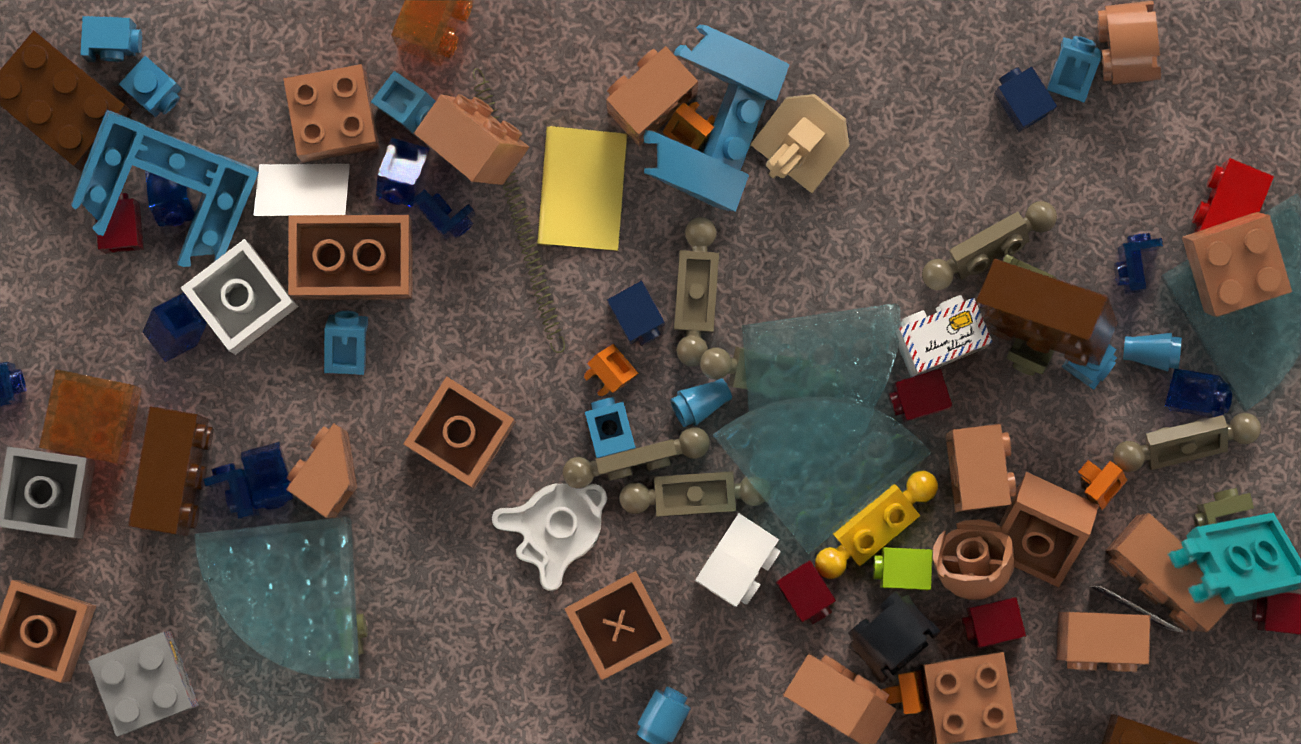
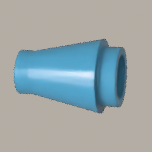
[1123,333,1182,372]
[670,378,732,427]

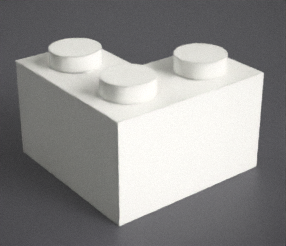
[695,513,781,607]

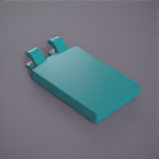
[1168,512,1301,605]

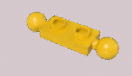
[815,471,938,579]

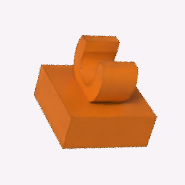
[663,102,715,151]
[584,344,639,396]
[1078,460,1127,511]
[882,670,927,715]

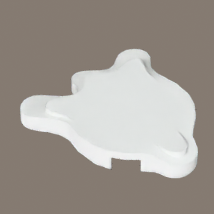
[492,483,607,591]

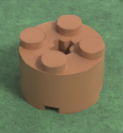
[1097,0,1161,85]

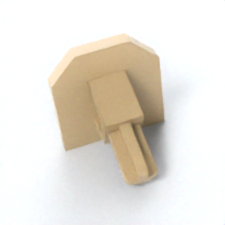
[750,94,849,193]

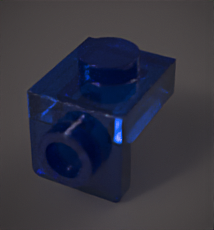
[1114,233,1163,294]
[241,442,293,510]

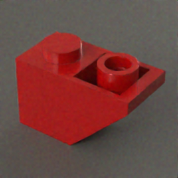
[1192,158,1274,232]

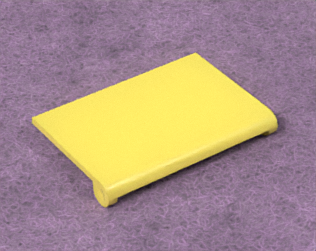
[537,126,627,251]

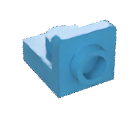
[1047,36,1101,103]
[119,56,182,118]
[371,71,436,138]
[324,311,368,375]

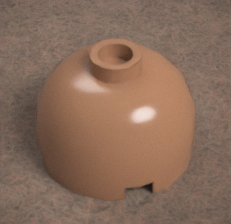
[933,519,1014,600]

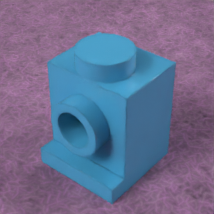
[81,16,142,62]
[1061,344,1117,390]
[585,397,636,458]

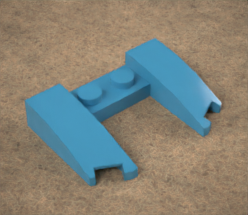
[644,24,790,212]
[71,110,259,267]

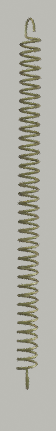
[473,68,565,353]

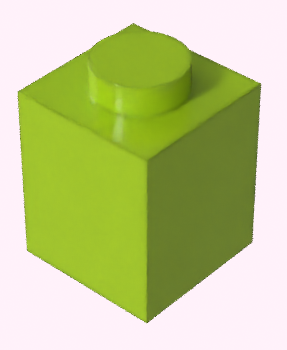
[873,547,933,590]

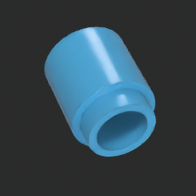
[636,686,691,744]

